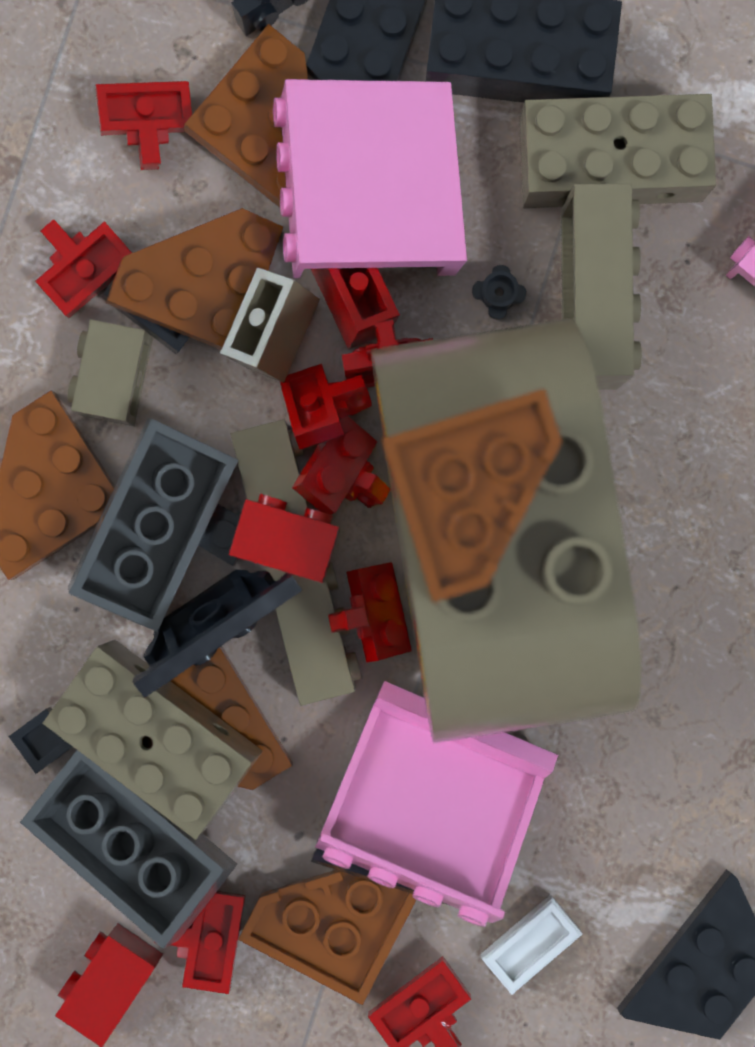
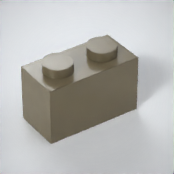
[220,267,320,383]
[68,319,153,426]

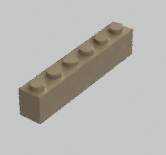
[230,419,362,706]

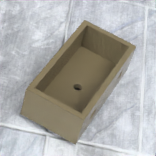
[519,94,716,208]
[561,184,642,390]
[43,640,263,840]

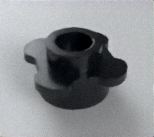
[472,265,527,320]

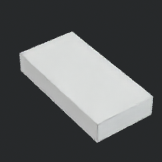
[481,894,582,995]

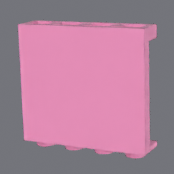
[273,79,467,278]
[315,681,558,927]

